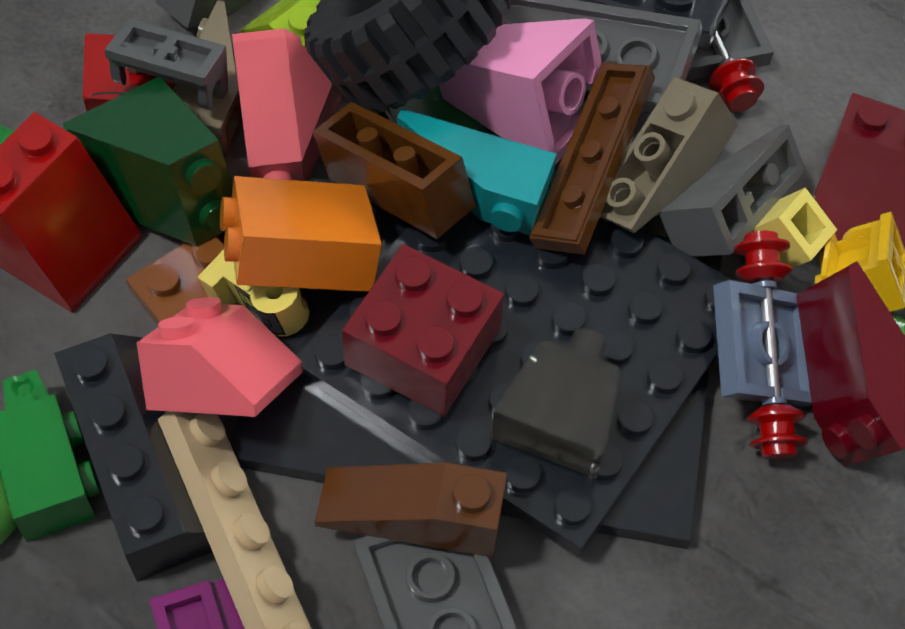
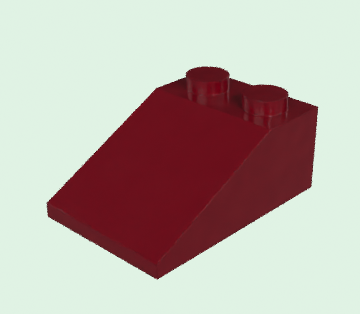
[813,93,905,253]
[796,261,905,466]

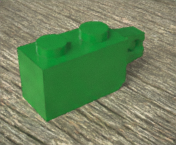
[0,370,100,542]

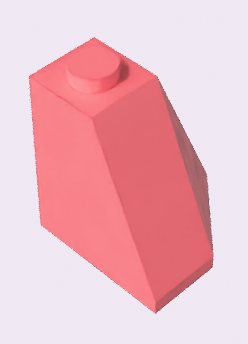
[232,29,342,181]

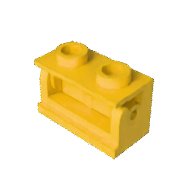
[815,212,905,312]

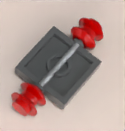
[686,0,774,112]

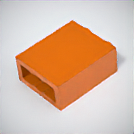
[220,176,382,292]

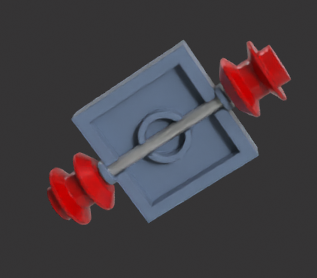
[713,230,812,459]

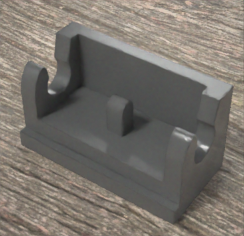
[105,18,228,111]

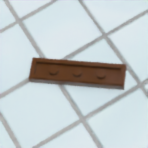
[529,63,655,255]

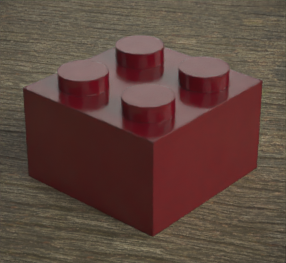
[342,244,505,417]

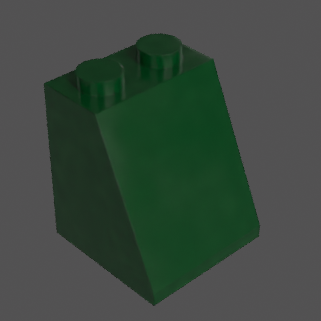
[63,77,233,246]

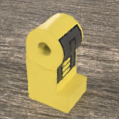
[197,249,310,336]

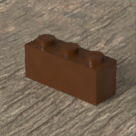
[313,102,476,239]

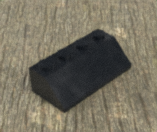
[54,333,212,582]

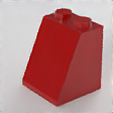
[0,112,142,313]

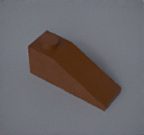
[315,462,507,558]

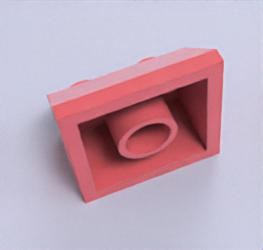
[137,297,303,417]

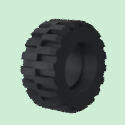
[304,0,511,113]

